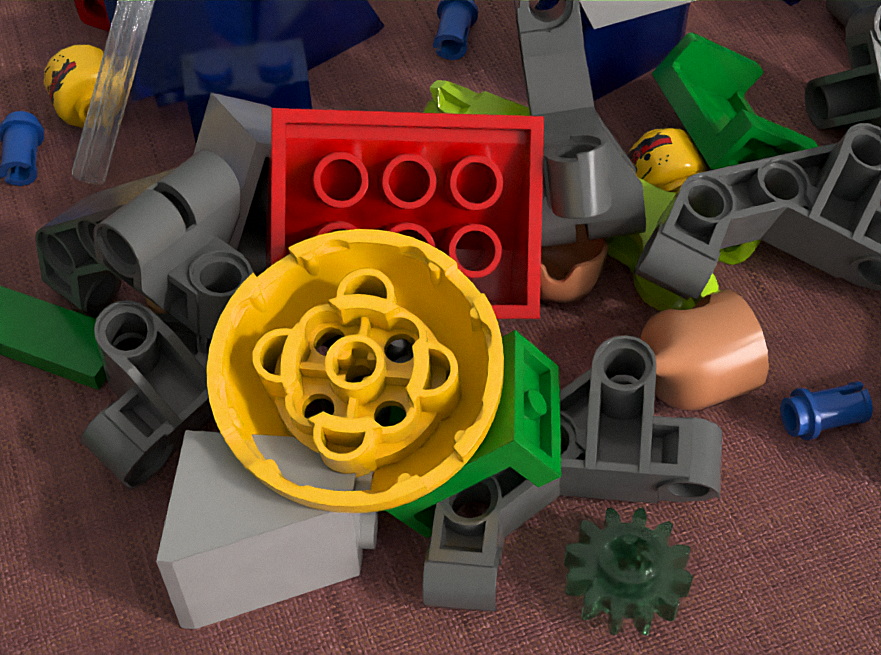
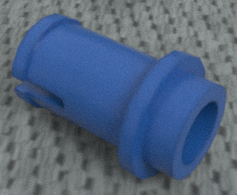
[433,0,479,60]
[0,111,44,186]
[780,381,873,441]

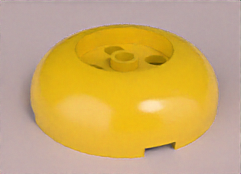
[207,229,504,514]

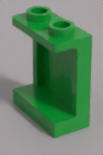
[651,32,819,170]
[385,330,561,538]

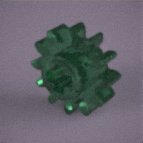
[564,507,693,635]

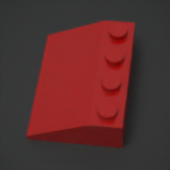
[266,108,544,319]

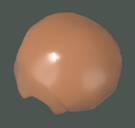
[540,224,609,303]

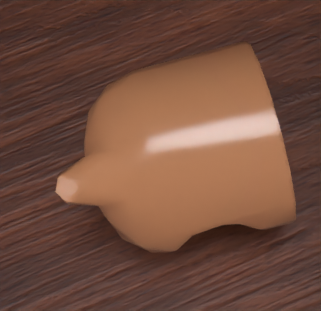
[640,289,769,410]

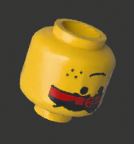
[43,45,125,128]
[627,128,709,193]

